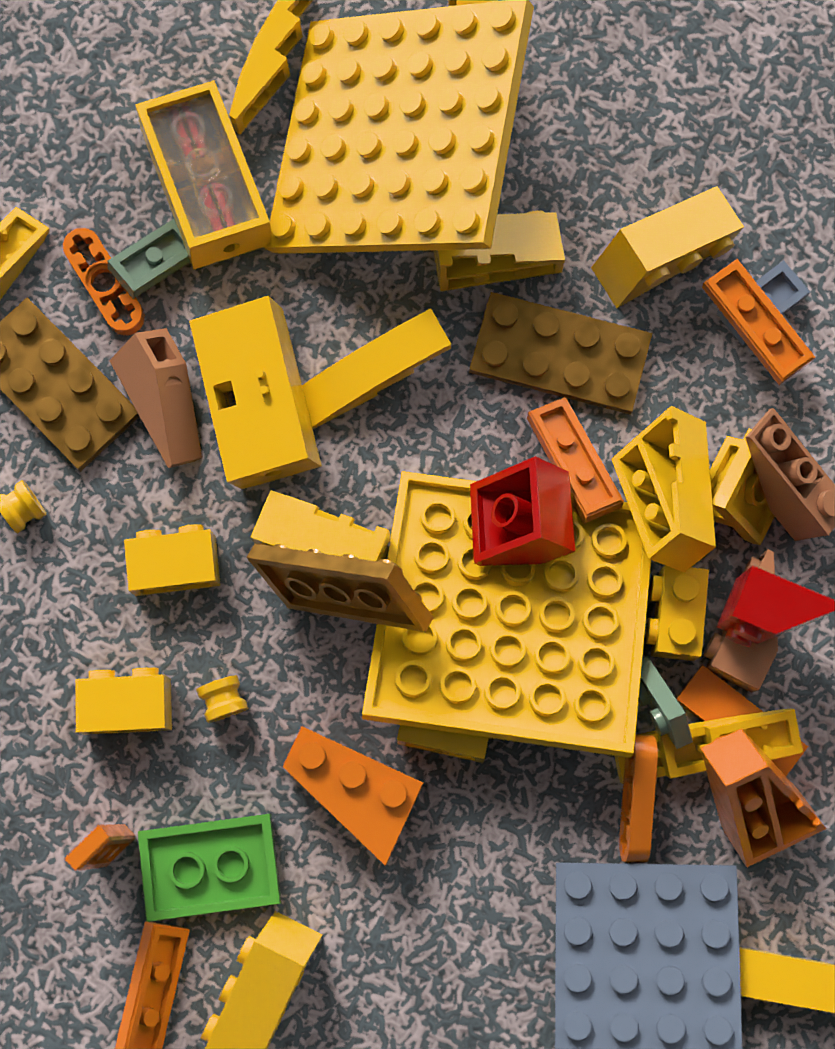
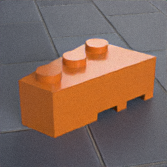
[283,726,424,866]
[700,728,826,867]

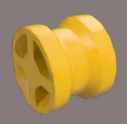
[0,480,46,534]
[196,675,249,723]

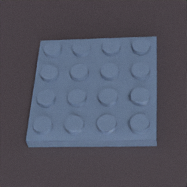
[555,863,742,1049]

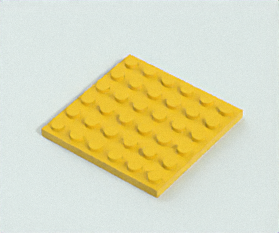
[264,0,534,254]
[362,471,651,758]

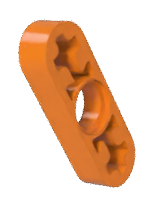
[63,228,145,335]
[619,735,658,862]

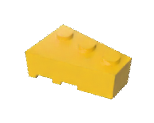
[591,186,744,308]
[433,210,565,292]
[611,406,716,573]
[250,490,391,561]
[201,911,322,1049]

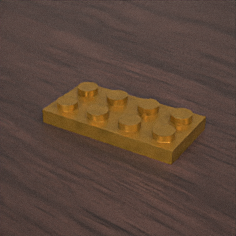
[469,292,652,415]
[0,297,140,472]
[246,544,434,632]

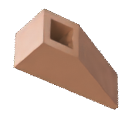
[110,328,202,468]
[745,408,835,541]
[703,549,778,693]

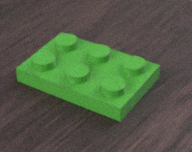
[138,814,282,922]

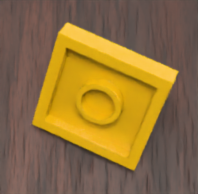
[710,428,775,545]

